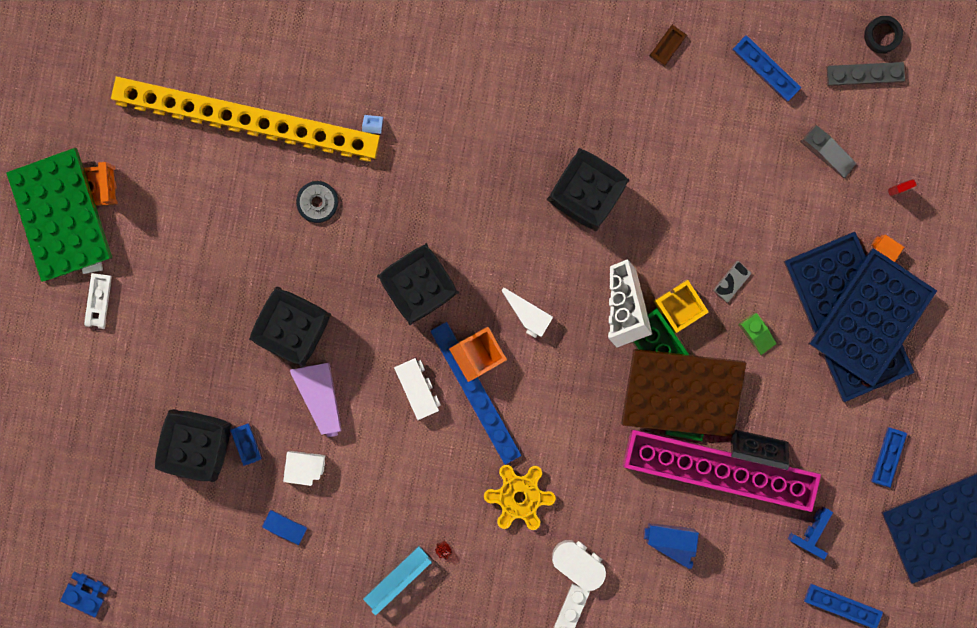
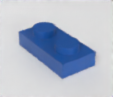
[230,423,262,466]

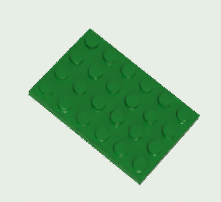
[6,148,112,282]

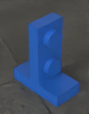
[788,507,833,560]

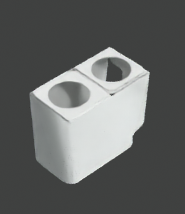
[283,451,326,486]

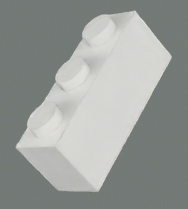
[394,358,441,420]

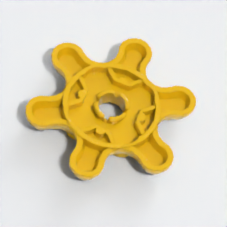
[484,465,556,530]

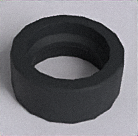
[864,16,903,54]

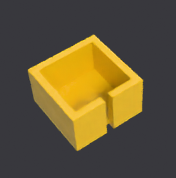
[653,280,709,333]

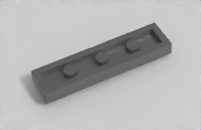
[826,62,905,86]

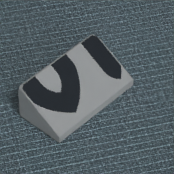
[713,261,751,303]

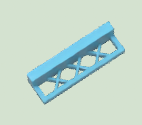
[363,546,432,616]

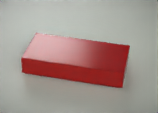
[888,179,917,196]

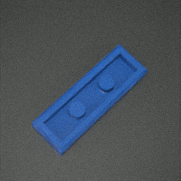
[871,427,907,488]

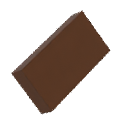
[649,24,687,67]

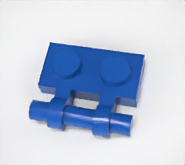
[60,571,109,617]

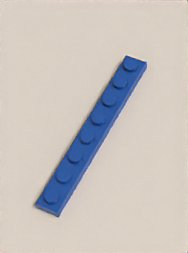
[430,322,522,465]

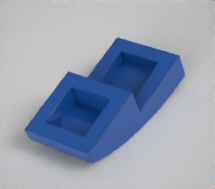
[262,509,307,545]

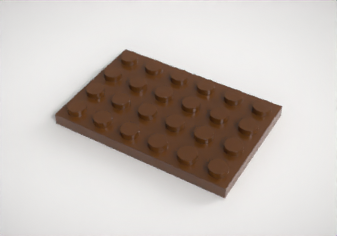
[621,349,747,437]

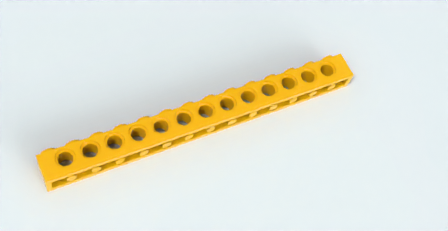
[111,76,381,162]

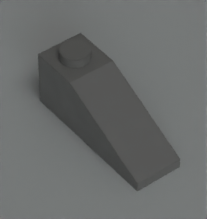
[800,125,857,178]

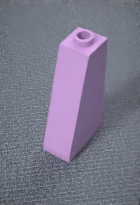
[290,363,342,437]

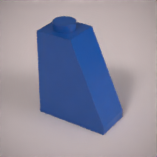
[644,523,699,569]

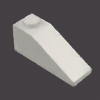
[502,288,553,338]

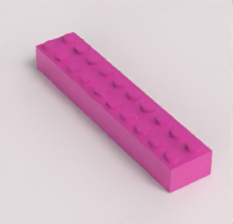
[622,429,821,512]

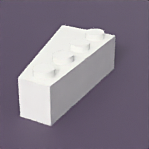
[608,259,652,347]

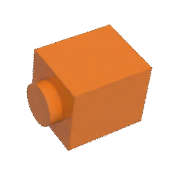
[871,234,904,262]

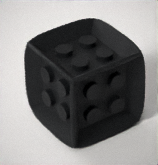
[547,148,629,231]
[377,243,459,325]
[249,287,331,367]
[155,409,231,482]

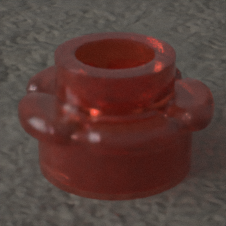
[435,541,452,560]

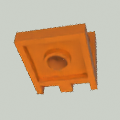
[84,162,118,206]

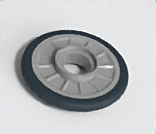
[296,181,338,223]

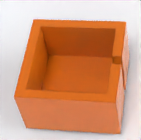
[449,327,507,382]

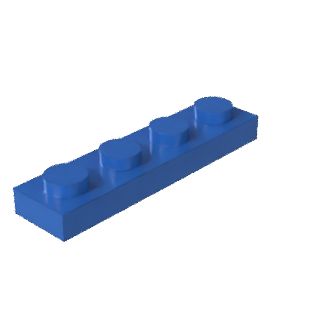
[732,35,802,102]
[804,583,883,628]

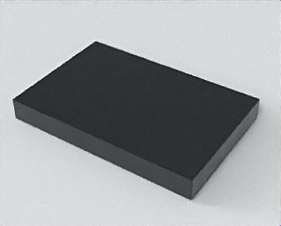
[731,429,790,470]

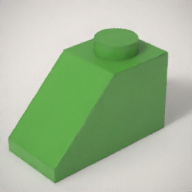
[738,313,776,355]

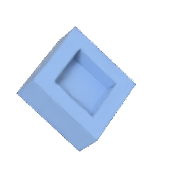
[362,115,383,134]

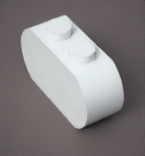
[552,540,606,591]

